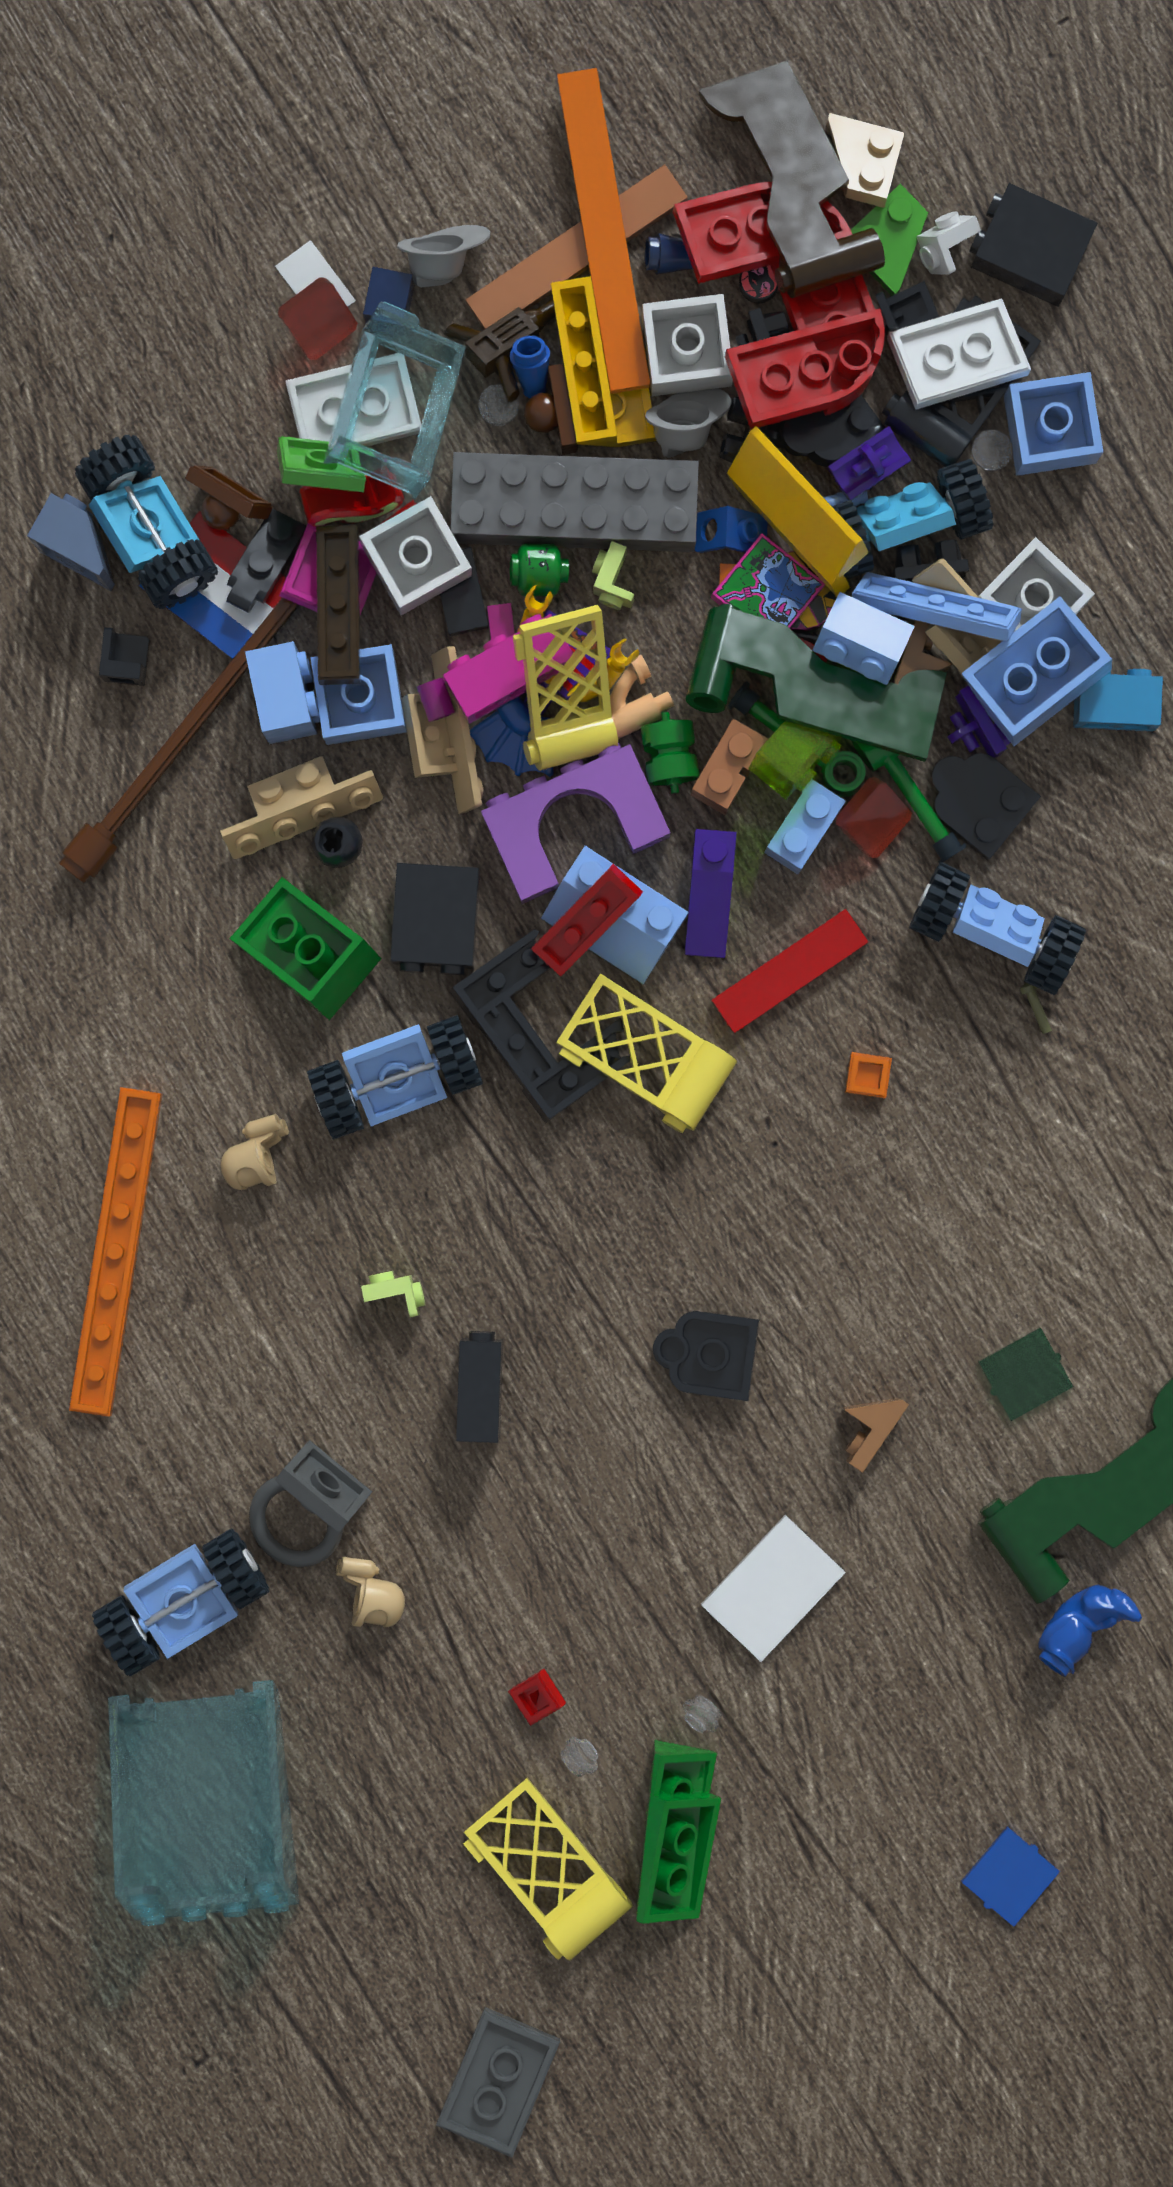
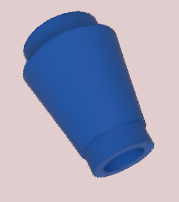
[510,336,550,398]

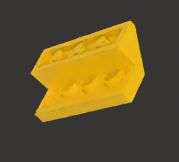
[551,276,657,447]
[727,426,869,597]

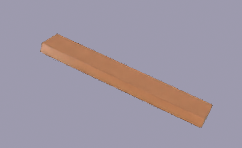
[465,164,688,330]

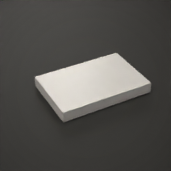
[887,298,1031,410]
[286,352,423,448]
[701,1515,846,1662]

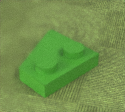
[851,183,928,296]

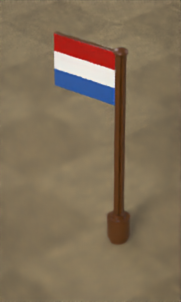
[59,511,299,883]

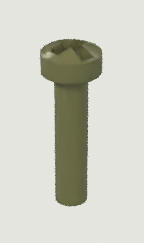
[1020,983,1052,1034]

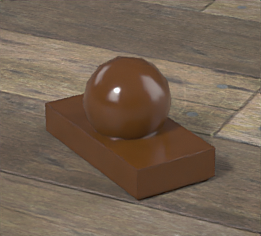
[523,364,578,455]
[185,465,273,531]

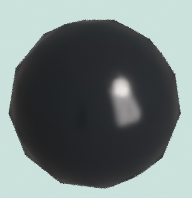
[311,817,363,868]

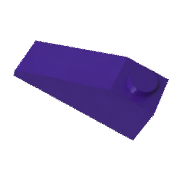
[685,829,737,958]

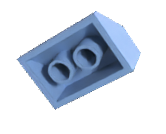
[962,596,1112,746]
[541,846,689,984]

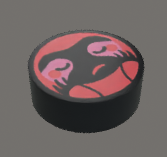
[739,265,778,304]

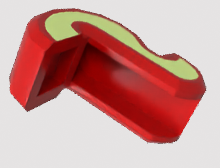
[299,462,404,527]

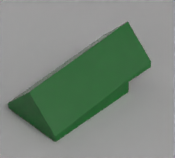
[636,1740,721,1924]

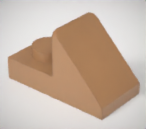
[892,620,952,685]
[842,1398,909,1473]

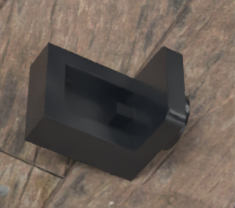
[875,281,940,332]

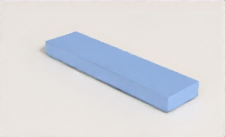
[852,572,1022,642]

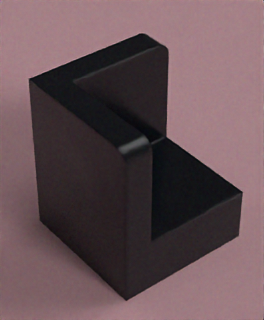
[99,627,150,686]

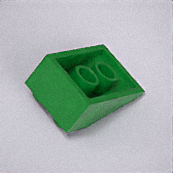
[229,877,382,1021]

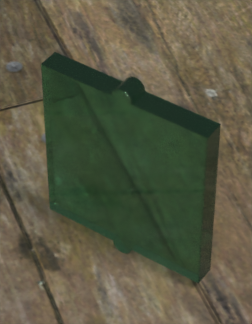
[978,1327,1074,1421]

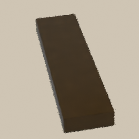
[316,525,361,685]

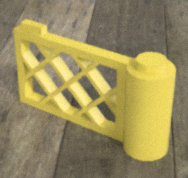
[513,605,618,771]
[556,973,737,1133]
[463,1777,633,1961]

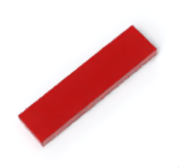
[711,909,869,1034]

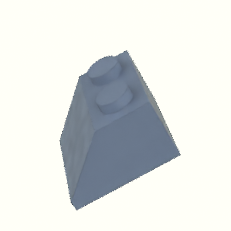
[27,493,115,591]

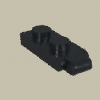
[226,509,306,613]

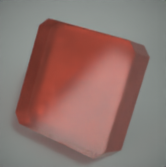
[278,277,358,360]
[836,777,912,858]

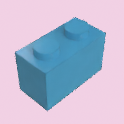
[1073,669,1163,731]

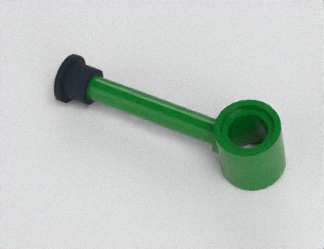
[727,681,866,798]
[851,740,967,863]

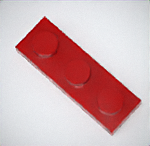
[531,864,643,977]

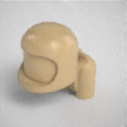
[220,1114,289,1191]
[336,1557,405,1627]

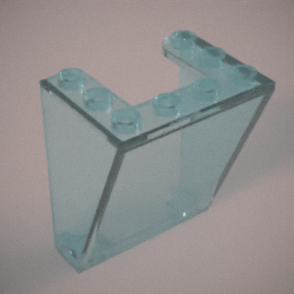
[108,1680,299,1926]

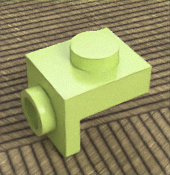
[592,541,634,610]
[361,1271,425,1317]

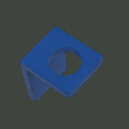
[695,506,768,553]

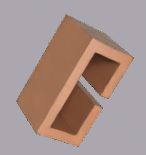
[691,719,768,815]

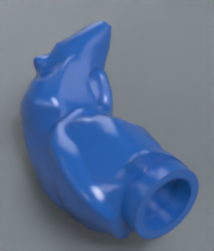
[1038,1585,1142,1677]

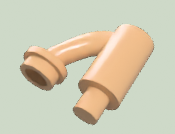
[610,655,674,739]

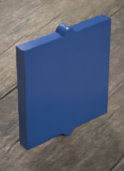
[961,1826,1060,1927]

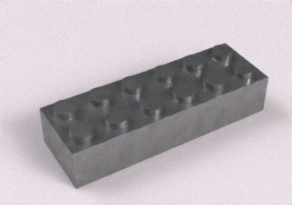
[451,452,699,552]

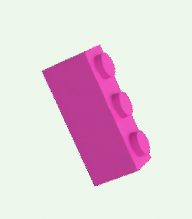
[443,614,573,724]

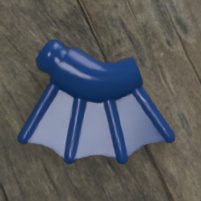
[470,697,554,777]

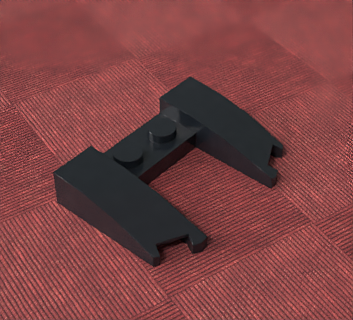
[450,929,631,1124]

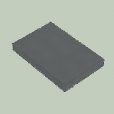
[436,2007,560,2157]

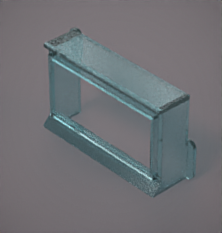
[323,302,466,499]

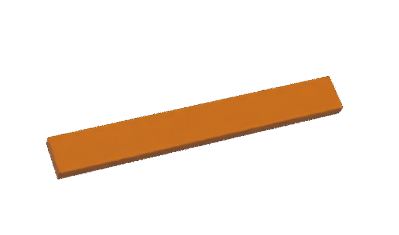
[557,68,650,394]
[69,1087,162,1417]

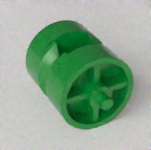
[640,712,700,794]

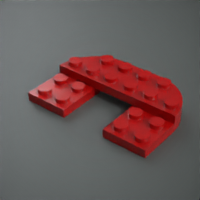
[673,182,885,430]

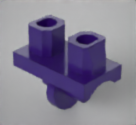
[827,426,911,501]
[948,686,1011,758]

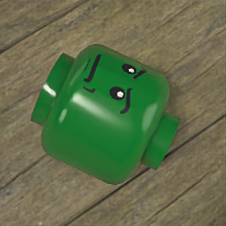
[509,543,569,597]

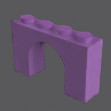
[481,743,671,904]

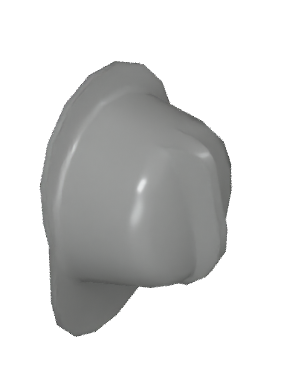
[397,225,490,288]
[645,388,732,458]

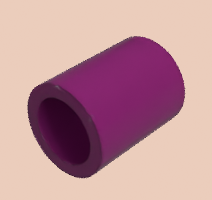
[416,678,456,722]

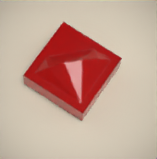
[508,1668,566,1726]

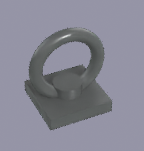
[249,1440,372,1567]

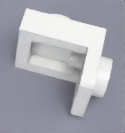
[916,211,981,275]

